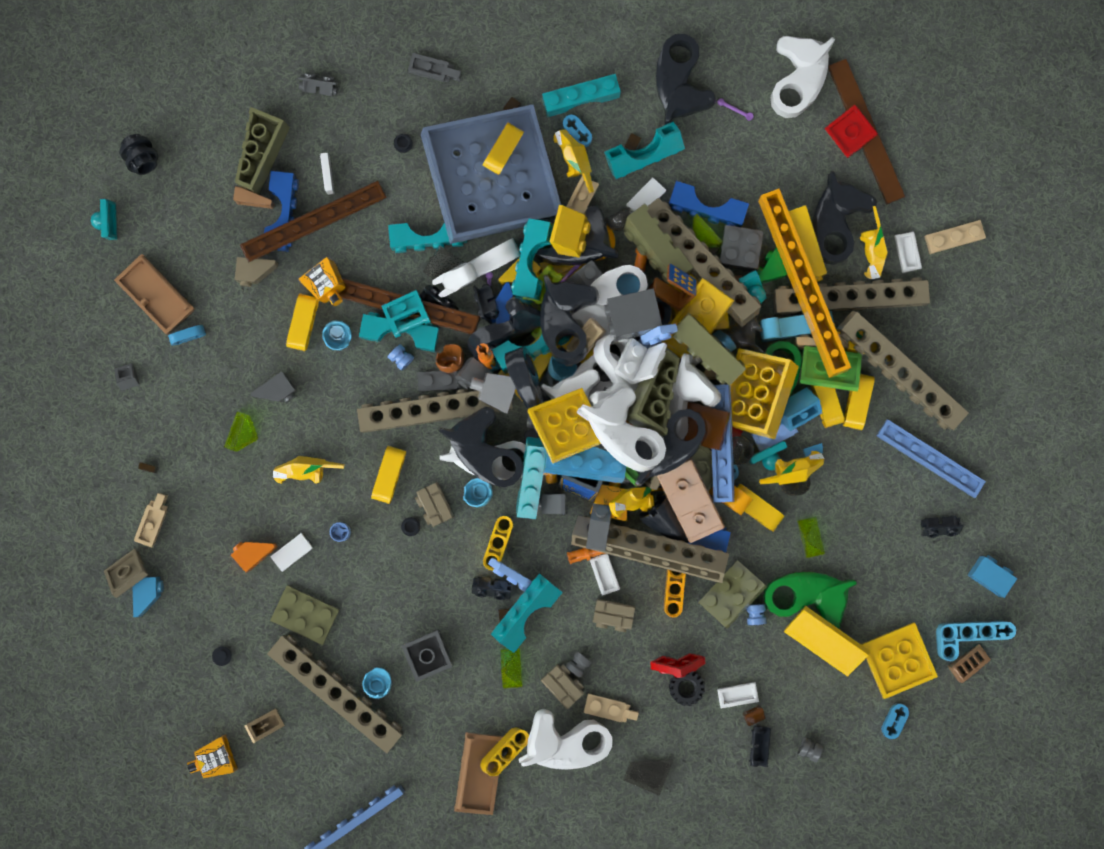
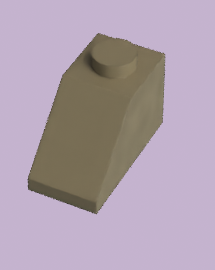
[235,257,278,287]

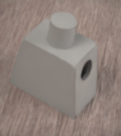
[470,373,516,413]

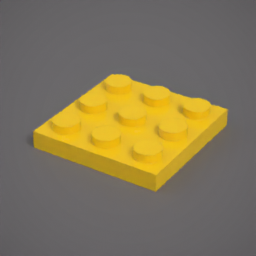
[528,388,601,464]
[861,622,938,699]

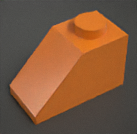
[231,542,278,572]

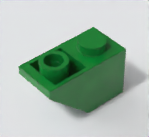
[757,247,787,283]

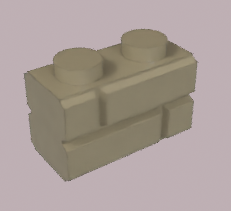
[415,482,454,527]
[592,599,635,632]
[541,664,584,709]

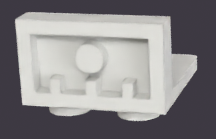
[614,338,667,384]

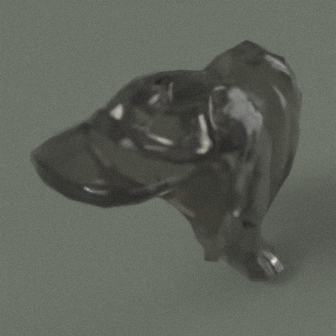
[726,304,764,354]

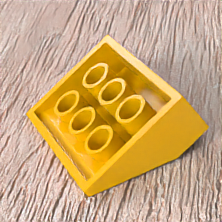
[731,348,799,439]

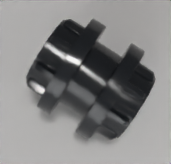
[119,134,158,175]

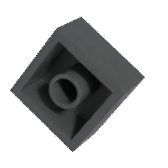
[719,225,763,272]
[401,629,454,682]

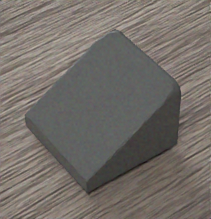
[114,363,139,390]

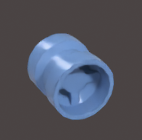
[387,344,414,371]
[330,522,351,542]
[746,604,767,625]

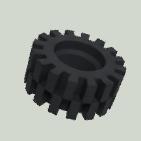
[669,671,705,706]

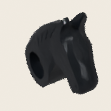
[656,34,716,125]
[812,171,877,265]
[535,206,619,266]
[540,275,599,365]
[468,297,542,363]
[505,346,551,438]
[439,407,523,487]
[634,409,708,487]

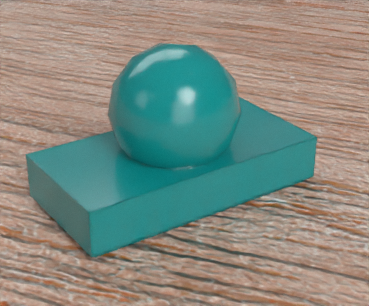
[90,199,117,240]
[738,270,767,303]
[748,441,787,471]

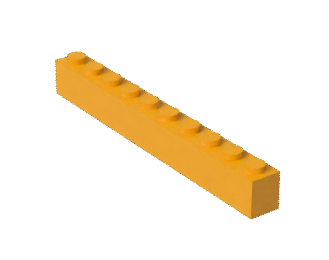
[758,189,851,378]

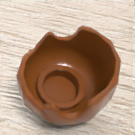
[436,344,465,373]

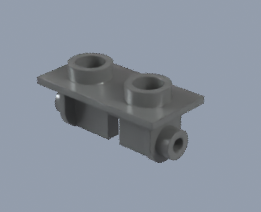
[298,73,339,96]

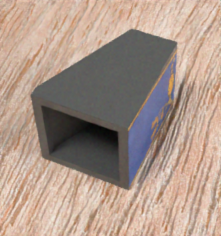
[558,475,603,502]

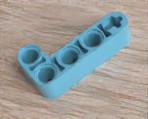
[759,311,834,342]
[936,621,1016,661]

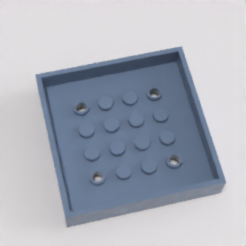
[421,105,561,244]

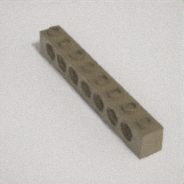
[647,198,761,327]
[773,278,930,315]
[837,311,969,430]
[357,389,513,433]
[571,516,729,583]
[267,635,403,753]

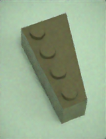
[235,107,290,195]
[624,204,693,287]
[673,313,746,386]
[626,349,680,437]

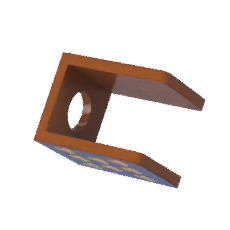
[653,264,696,311]

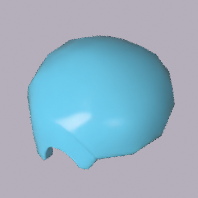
[322,320,352,351]
[548,351,577,382]
[463,478,493,507]
[362,667,392,699]

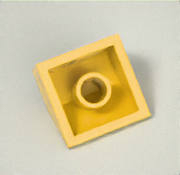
[550,205,591,258]

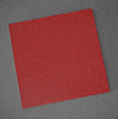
[824,105,878,159]

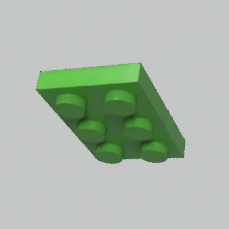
[800,346,862,391]

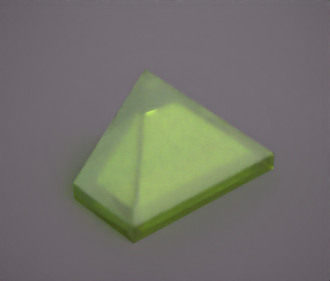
[691,214,723,248]
[224,411,258,452]
[797,517,825,558]
[501,648,522,688]

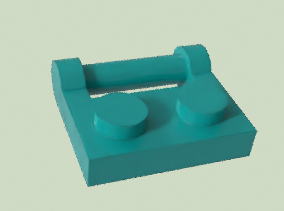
[382,290,431,338]

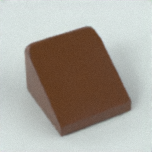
[743,706,765,726]

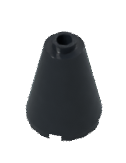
[639,493,689,543]

